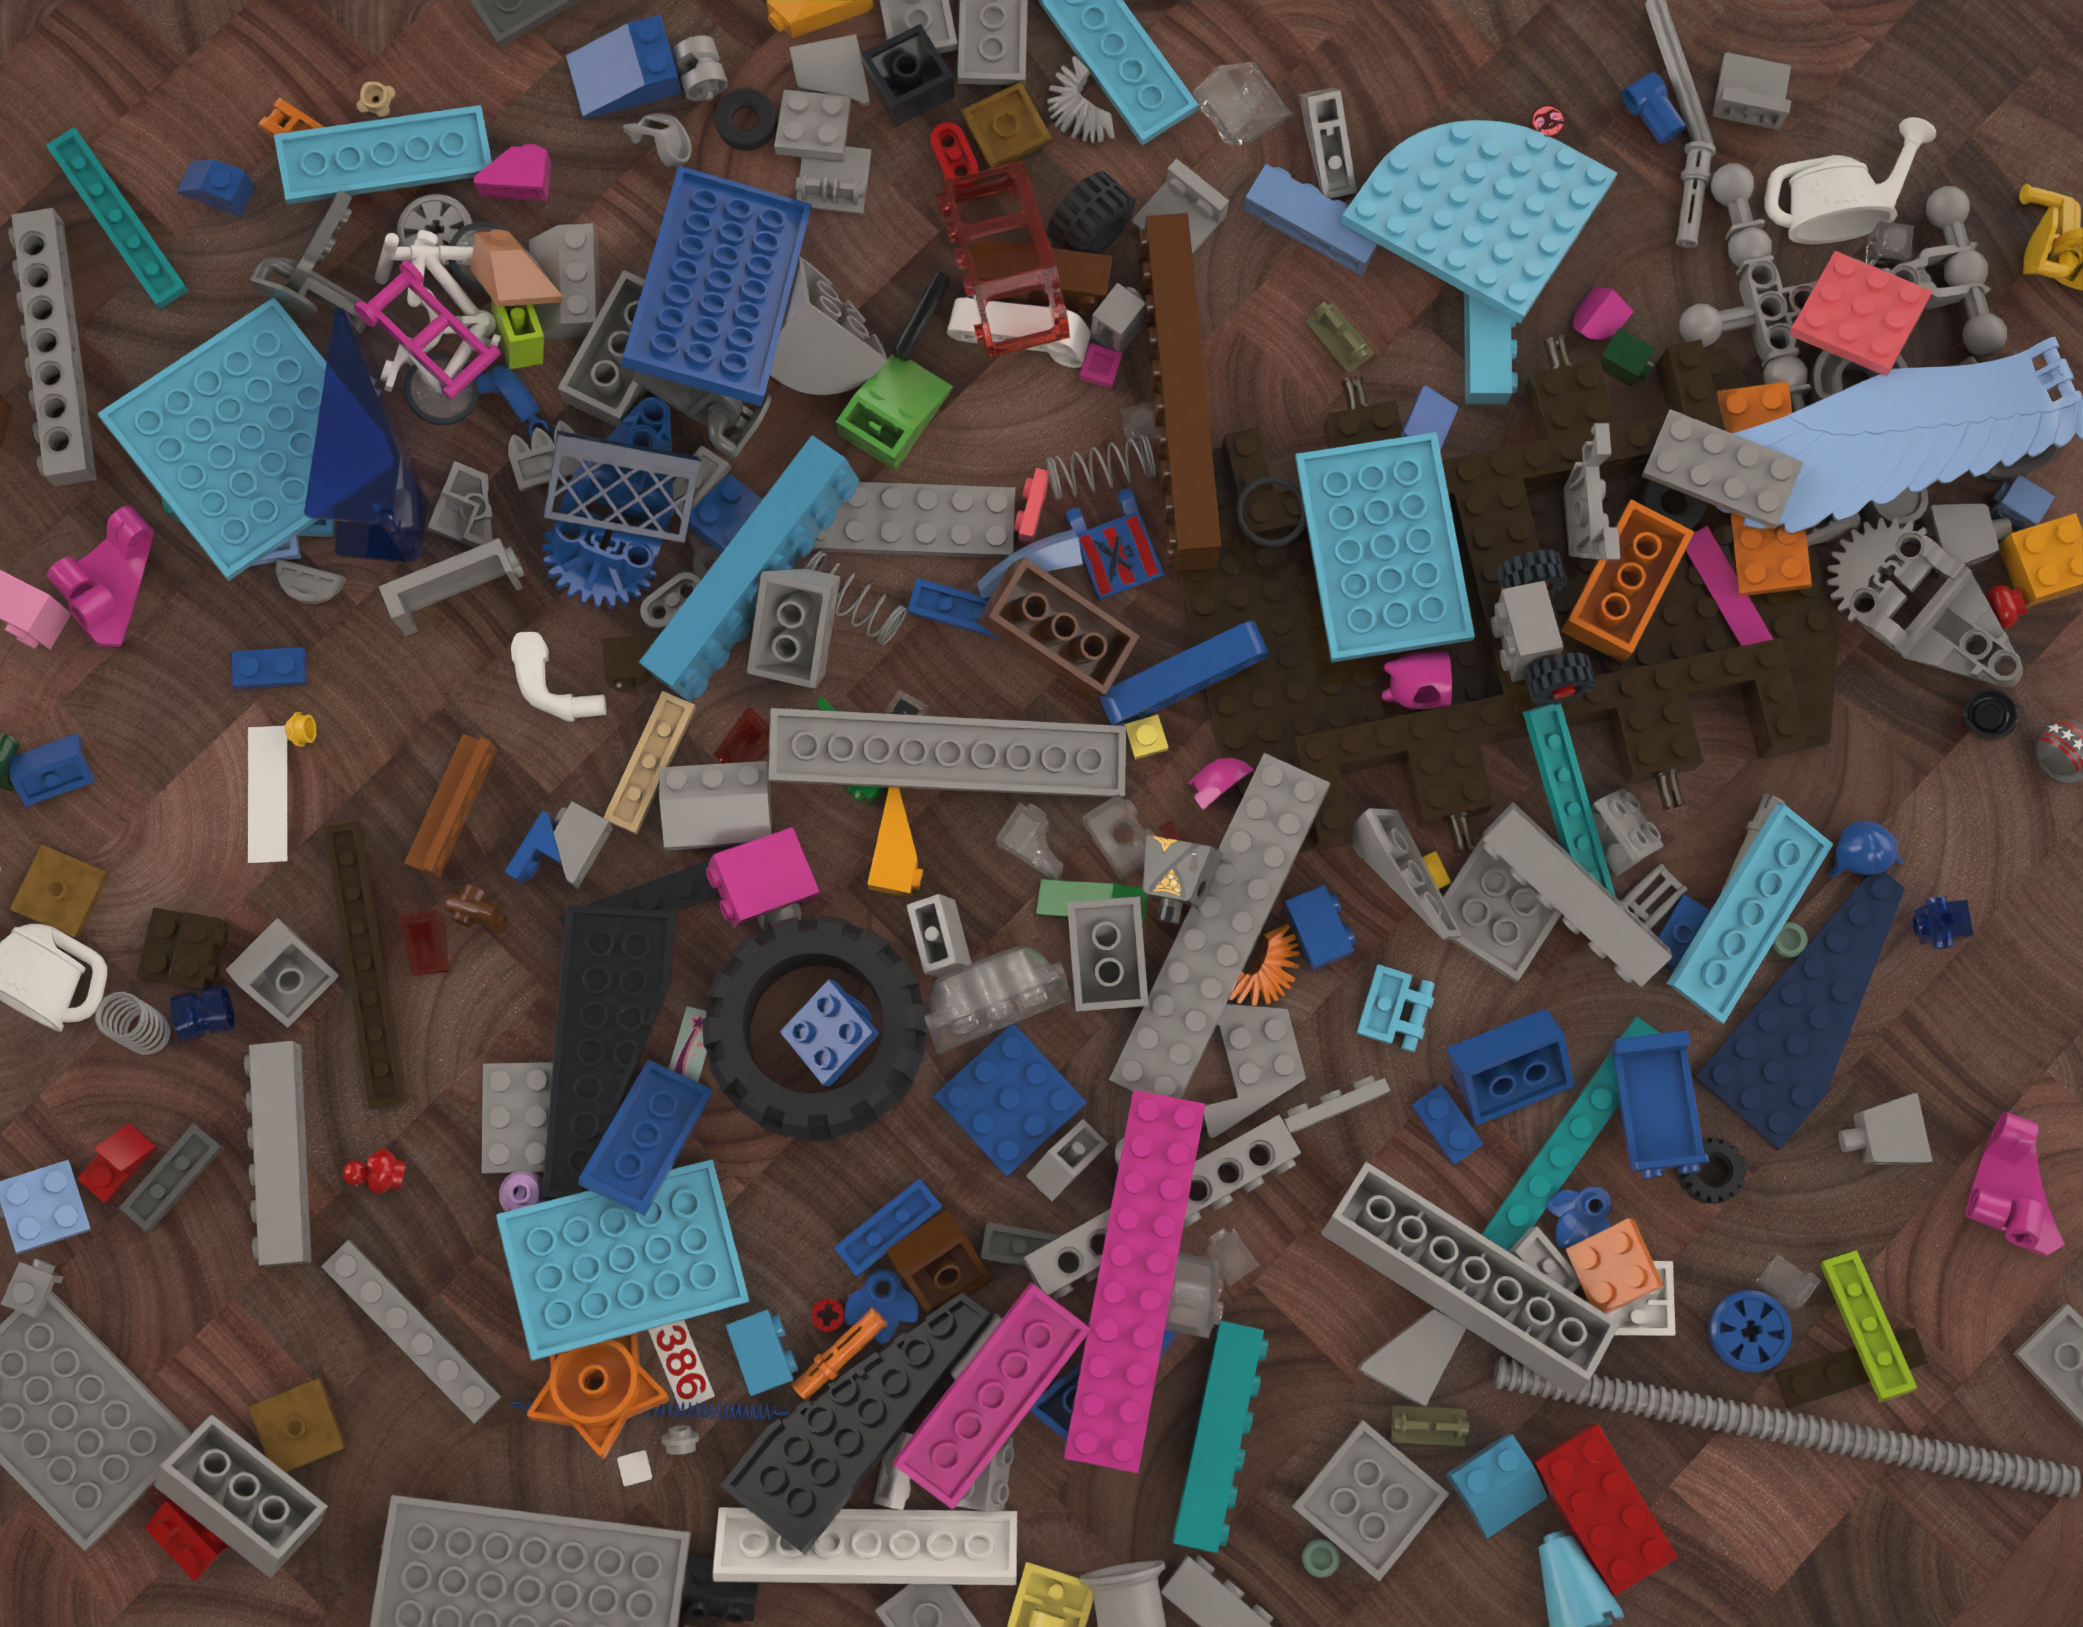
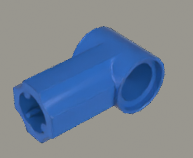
[1622,72,1686,144]

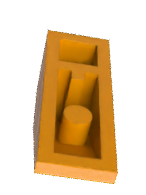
[867,787,923,899]

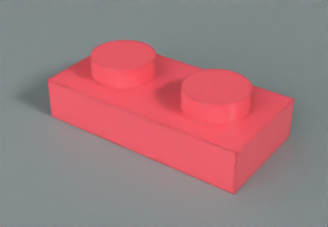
[1014,468,1050,545]

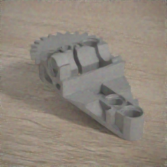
[1827,517,2023,687]

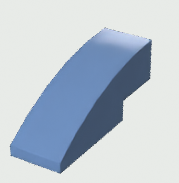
[977,529,1083,598]

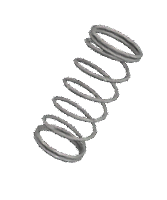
[1045,435,1157,501]
[803,551,907,645]
[95,992,171,1055]

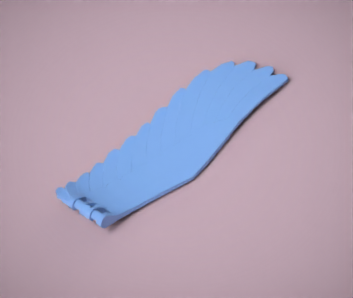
[1716,337,2083,534]

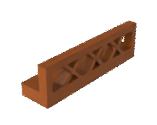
[404,734,498,879]

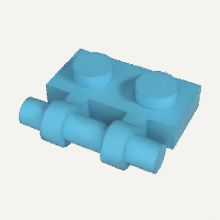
[1356,964,1435,1053]

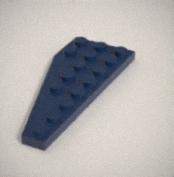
[1694,871,1905,1150]

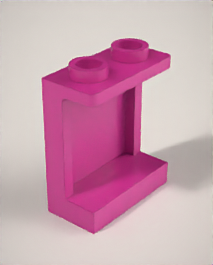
[706,827,820,929]

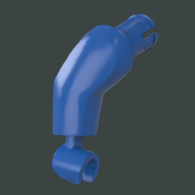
[464,365,554,437]

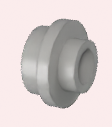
[661,1425,699,1455]

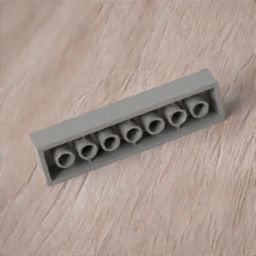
[1321,1162,1621,1397]

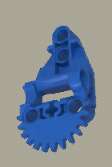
[542,397,674,609]

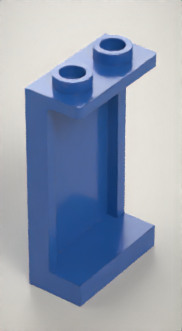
[1610,1030,1709,1179]

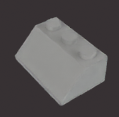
[529,223,601,339]
[747,569,840,689]
[659,761,772,850]

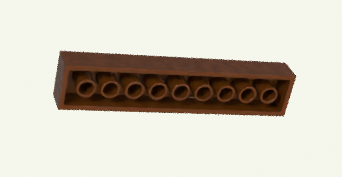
[1137,213,1221,571]

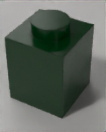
[1600,328,1655,388]

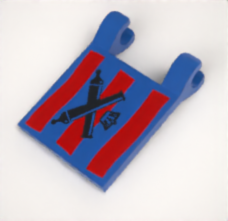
[1065,488,1164,601]

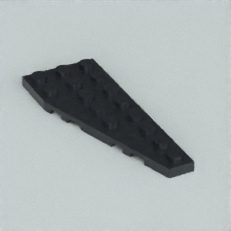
[542,905,677,1198]
[720,1292,993,1555]

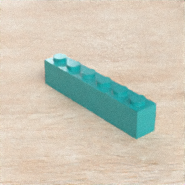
[1172,1320,1269,1553]

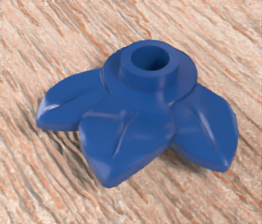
[1546,1186,1611,1248]
[844,1269,918,1344]

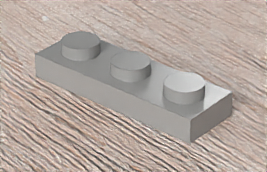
[1283,1075,1390,1134]

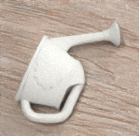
[1764,117,1936,244]
[0,867,107,1032]

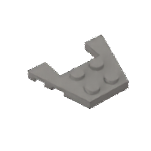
[1563,423,1620,560]
[1203,1004,1306,1140]

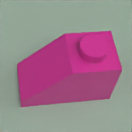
[473,144,551,201]

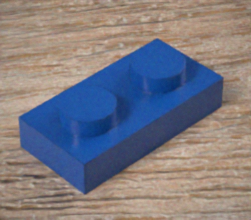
[232,647,307,689]
[1410,1085,1483,1166]

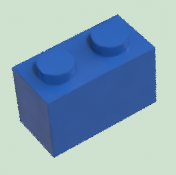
[1282,885,1356,972]

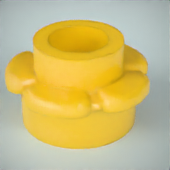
[285,712,316,747]

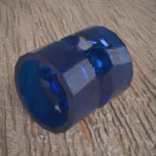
[170,984,235,1042]

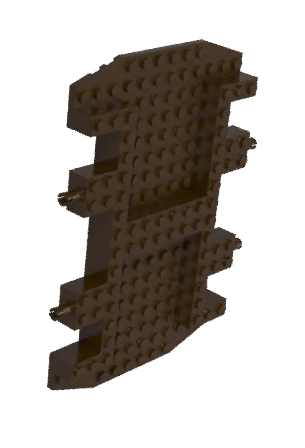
[1177,335,1838,855]

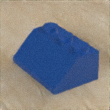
[1447,1009,1575,1126]

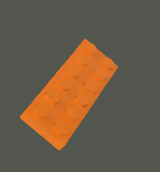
[1717,381,1812,596]

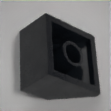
[860,23,955,127]

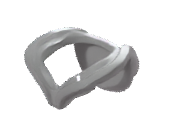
[623,113,691,168]

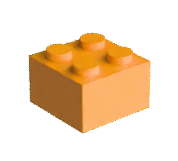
[1998,513,2083,608]

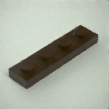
[1774,1327,1928,1408]

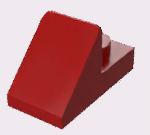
[77,1123,158,1203]

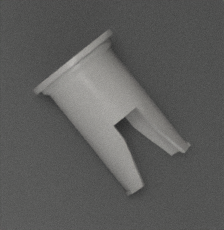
[1080,1560,1166,1627]

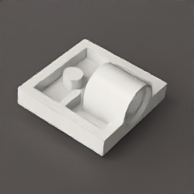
[1607,1260,1675,1336]

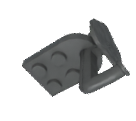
[249,190,367,360]
[632,371,787,460]

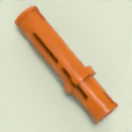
[791,1307,888,1400]

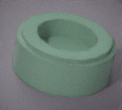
[1770,922,1808,959]
[1301,1539,1340,1578]

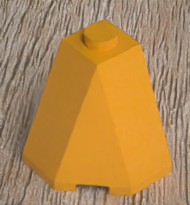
[766,0,874,38]

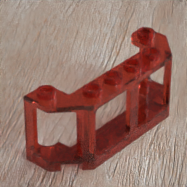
[935,159,1070,358]

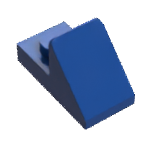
[505,811,563,885]

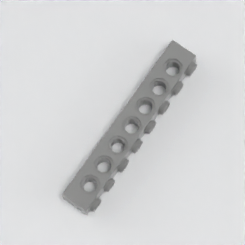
[8,208,97,487]
[1023,1115,1301,1301]

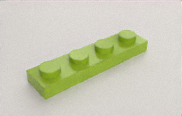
[1820,1250,1917,1402]

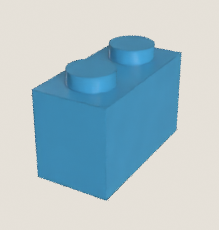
[726,1309,798,1396]

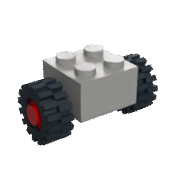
[1491,550,1596,706]

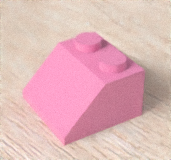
[0,570,72,650]

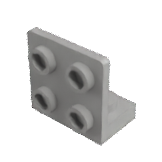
[1712,52,1792,130]
[1132,158,1229,255]

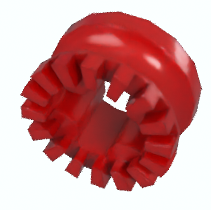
[811,1298,845,1332]

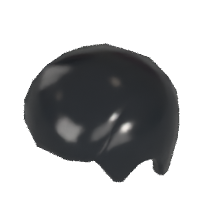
[1963,688,2019,742]

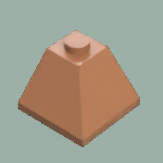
[470,229,563,307]

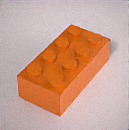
[1561,499,1694,664]

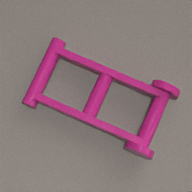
[353,260,501,401]

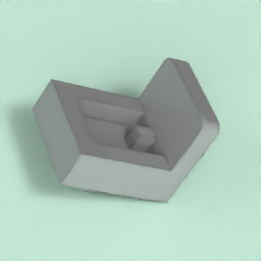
[1,1258,64,1318]

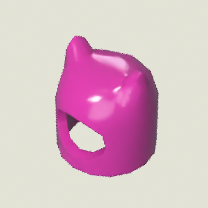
[1382,650,1452,710]

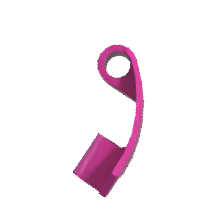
[47,505,154,647]
[1965,1111,2065,1257]

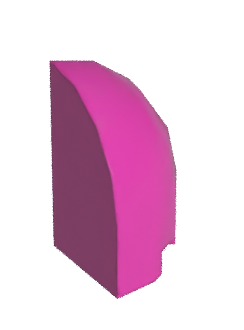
[1573,286,1634,340]
[1189,757,1254,810]

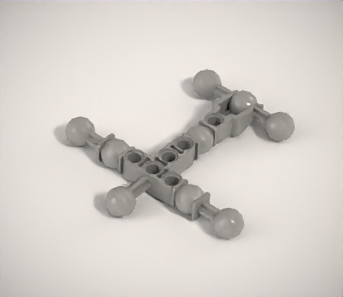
[1679,163,2007,413]

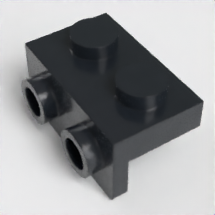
[680,1553,760,1623]

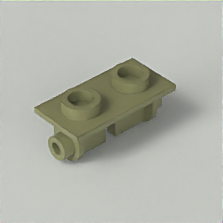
[1305,302,1375,374]
[1391,1405,1469,1447]

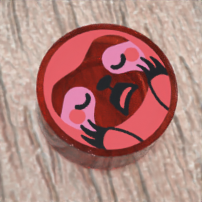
[1529,105,1565,139]

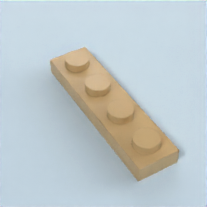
[603,691,696,835]

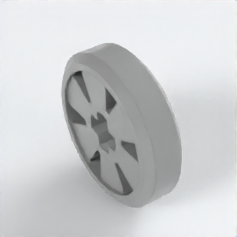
[397,194,475,270]

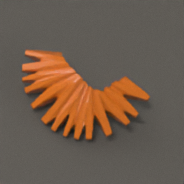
[1229,923,1299,1006]

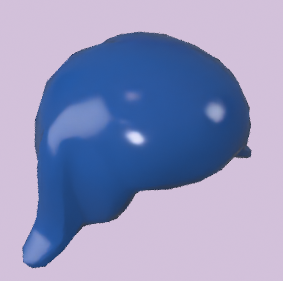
[1828,820,1905,877]

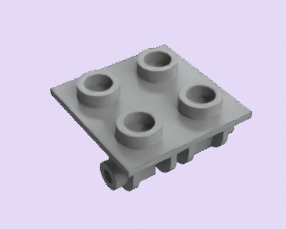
[796,146,872,214]

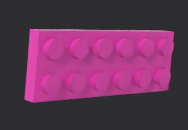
[893,1282,1091,1510]

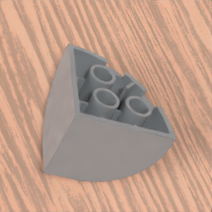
[770,256,887,395]

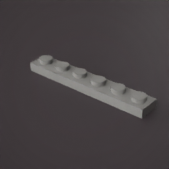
[321,1240,503,1424]

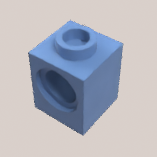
[1991,474,2055,531]

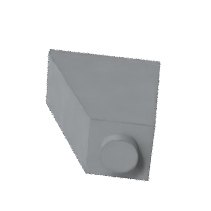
[1356,1309,1466,1406]

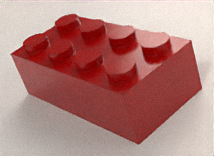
[1530,1424,1678,1596]

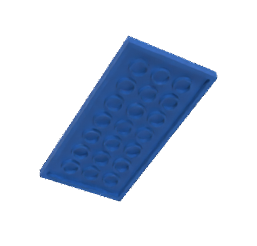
[621,166,812,406]

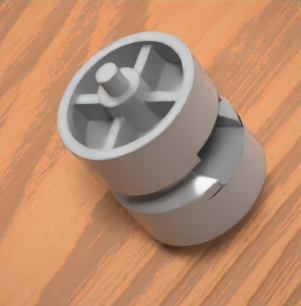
[672,36,728,101]

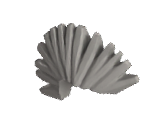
[1047,56,1115,143]

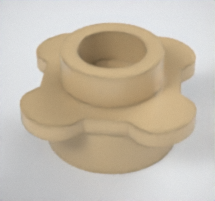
[357,81,396,118]

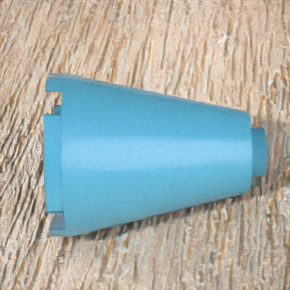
[1539,1530,1624,1627]

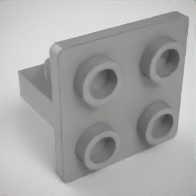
[1591,788,1663,876]

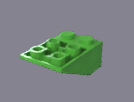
[836,354,953,471]

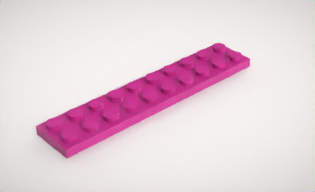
[1064,1090,1206,1474]

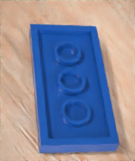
[579,1060,713,1216]

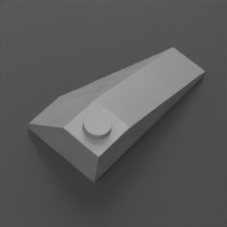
[1352,808,1462,940]

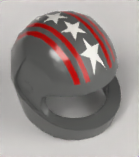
[2035,719,2083,783]

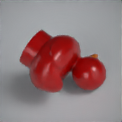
[1983,584,2028,629]
[342,1149,406,1194]

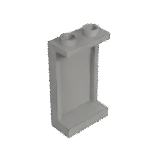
[379,538,525,637]

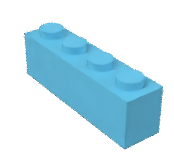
[1464,292,1518,405]

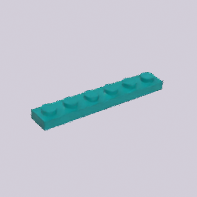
[46,127,189,309]
[1523,703,1617,899]

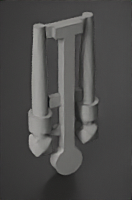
[1619,863,1688,930]

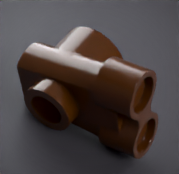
[445,884,508,933]

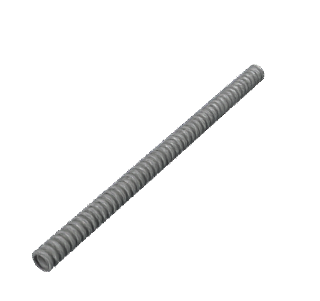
[1493,1356,2081,1499]

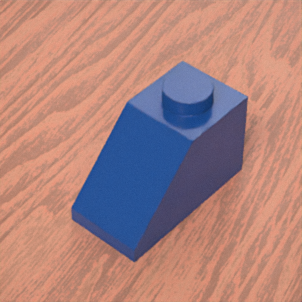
[177,159,255,217]

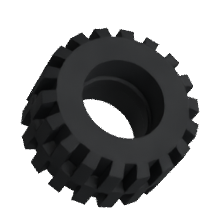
[1046,171,1136,254]

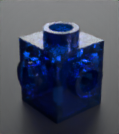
[1912,896,1974,950]

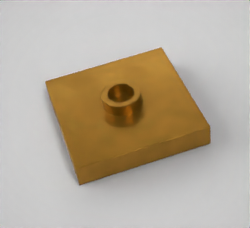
[960,82,1052,172]
[10,844,110,939]
[249,1378,347,1473]

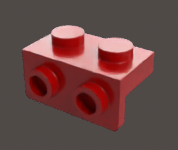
[144,1498,230,1582]

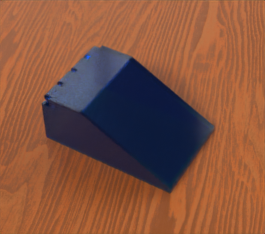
[304,308,428,563]

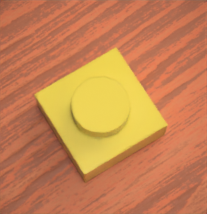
[1124,714,1169,760]

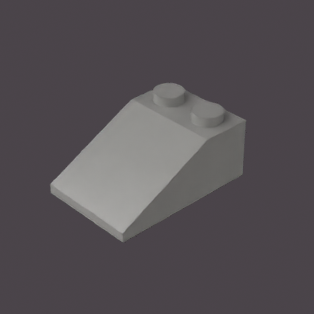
[1067,896,1149,1011]

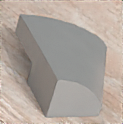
[789,34,870,106]
[426,461,494,548]

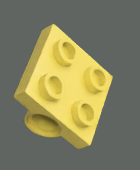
[1007,1562,1093,1627]

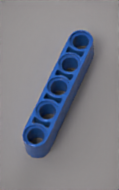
[1099,621,1270,726]

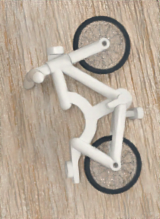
[374,222,506,426]

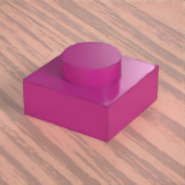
[1079,343,1123,389]

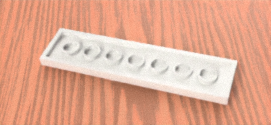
[713,1507,1017,1585]

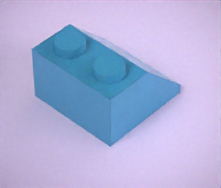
[1445,1434,1548,1539]

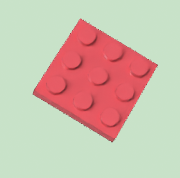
[1790,251,1933,377]

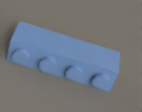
[1243,164,1380,276]

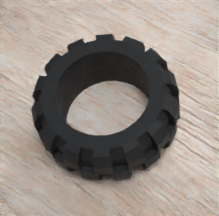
[702,915,928,1142]

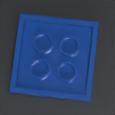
[933,1023,1087,1177]

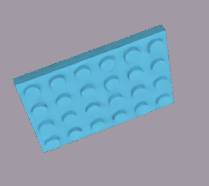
[1295,432,1475,662]
[496,1159,750,1361]

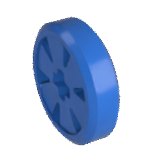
[1708,1290,1792,1373]

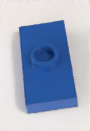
[1658,895,1711,972]

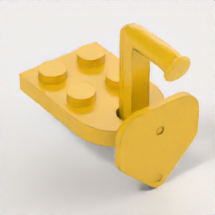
[2020,184,2083,291]

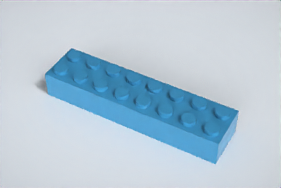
[639,435,860,703]

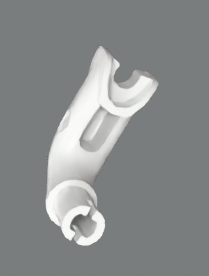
[511,632,607,722]

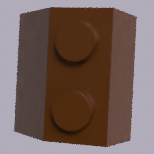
[886,1209,993,1315]

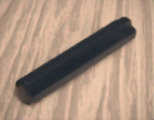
[892,271,951,361]

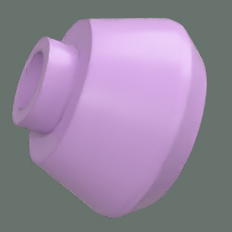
[499,1171,549,1212]

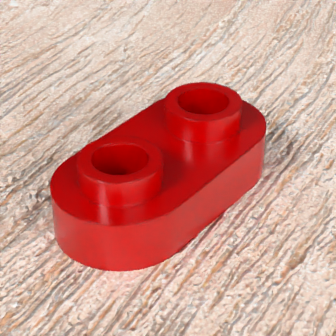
[930,122,978,189]

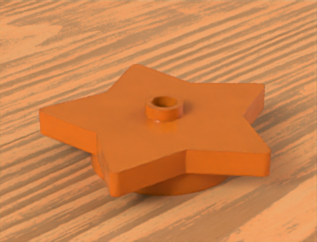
[527,1333,669,1459]

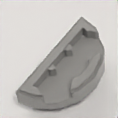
[275,559,347,604]

